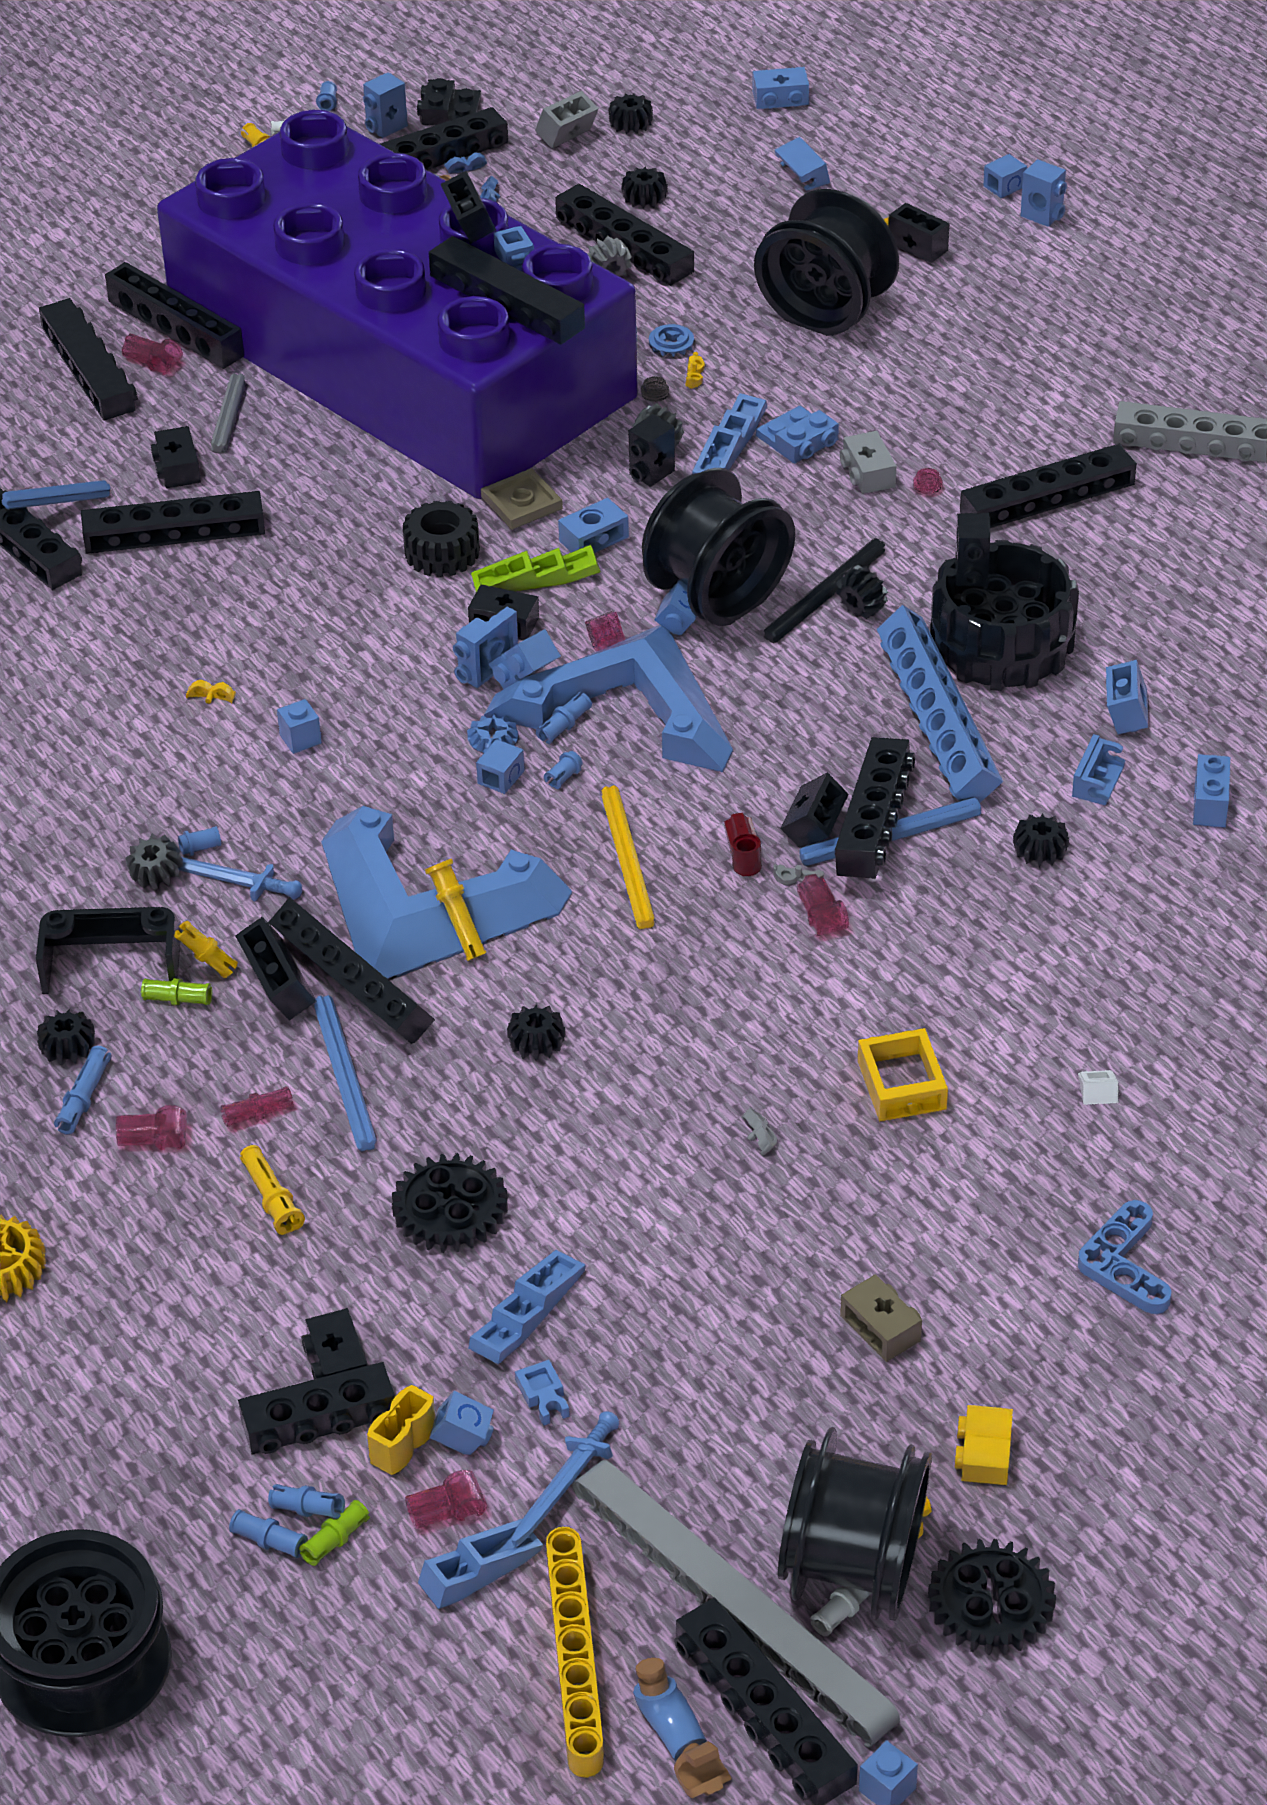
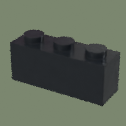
[235,916,317,1021]

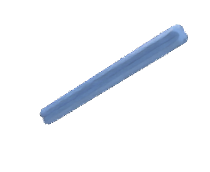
[799,797,981,866]
[314,995,377,1151]

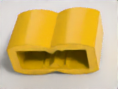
[367,1385,435,1475]
[955,1405,1013,1485]

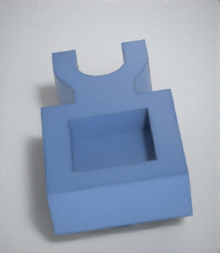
[515,1360,570,1426]

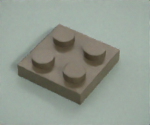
[481,468,563,530]

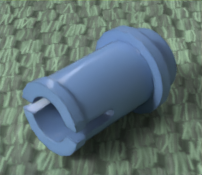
[316,81,337,111]
[544,751,583,789]
[178,826,221,856]

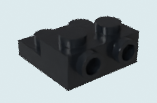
[417,78,481,125]

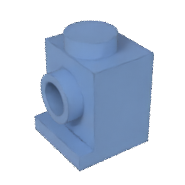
[494,226,534,271]

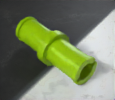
[141,978,213,1005]
[299,1500,370,1566]

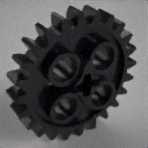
[392,1153,508,1253]
[928,1539,1056,1655]

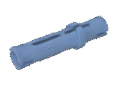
[54,1046,112,1134]

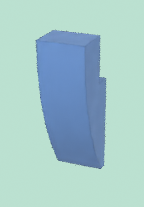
[418,1519,543,1609]

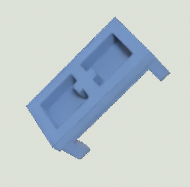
[775,137,830,191]
[1072,734,1126,806]

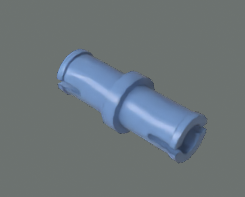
[536,692,592,744]
[268,1484,345,1519]
[229,1509,308,1558]

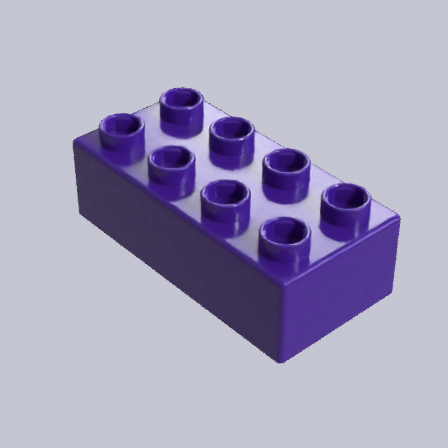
[157,110,638,499]

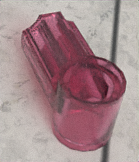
[122,333,183,375]
[797,874,849,937]
[116,1105,187,1150]
[405,1470,487,1529]

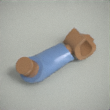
[633,1658,732,1798]

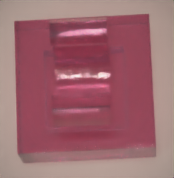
[585,611,625,651]

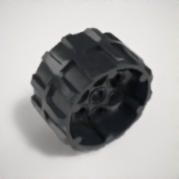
[930,540,1079,691]

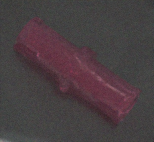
[220,1086,294,1127]

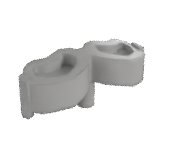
[773,864,824,889]
[741,1107,777,1156]

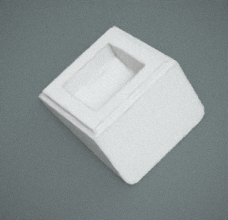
[1078,1070,1118,1105]

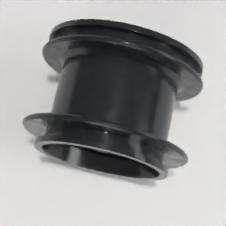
[754,189,899,336]
[642,468,796,626]
[778,1427,932,1621]
[0,1529,172,1737]

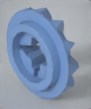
[649,324,694,357]
[467,713,518,753]

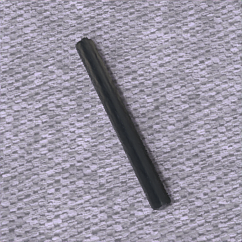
[764,538,885,643]

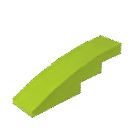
[471,545,601,592]

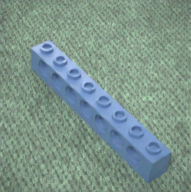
[876,605,1003,803]

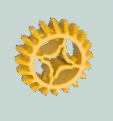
[0,1214,46,1303]

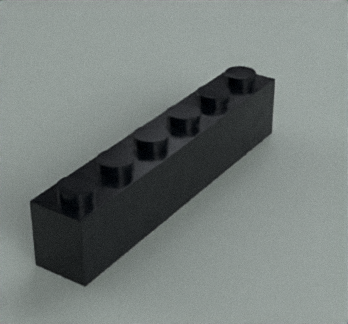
[429,236,585,345]
[39,298,138,421]

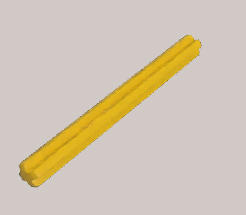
[602,785,654,929]

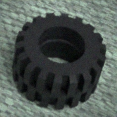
[403,501,480,577]

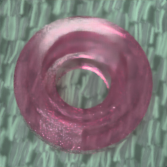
[913,468,943,494]

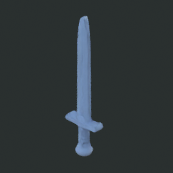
[179,857,302,901]
[511,1411,619,1547]

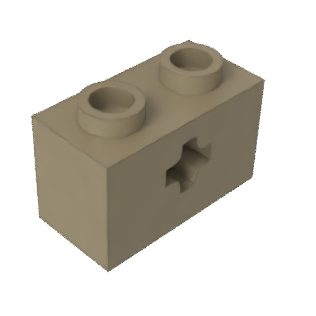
[840,1274,922,1362]

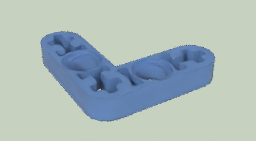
[1078,1200,1171,1314]

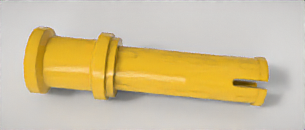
[425,858,487,961]
[240,1145,305,1235]

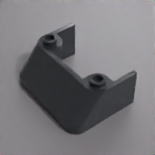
[36,907,182,994]

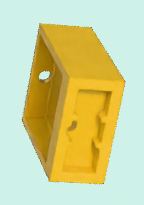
[857,1028,948,1122]

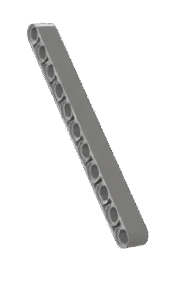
[572,1460,900,1748]

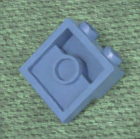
[756,405,839,464]
[453,606,518,688]

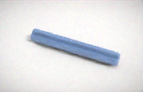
[1,480,111,509]

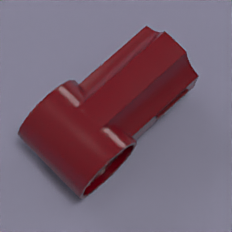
[724,813,762,876]

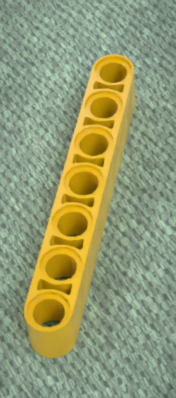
[546,1527,604,1778]

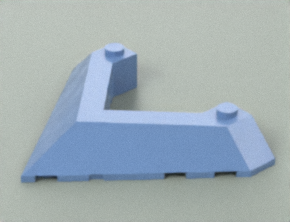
[484,625,733,772]
[321,806,572,979]

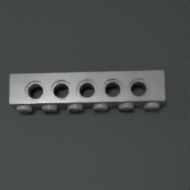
[1113,401,1267,463]

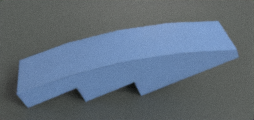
[692,393,767,474]
[468,1250,586,1364]

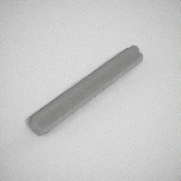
[211,373,246,453]

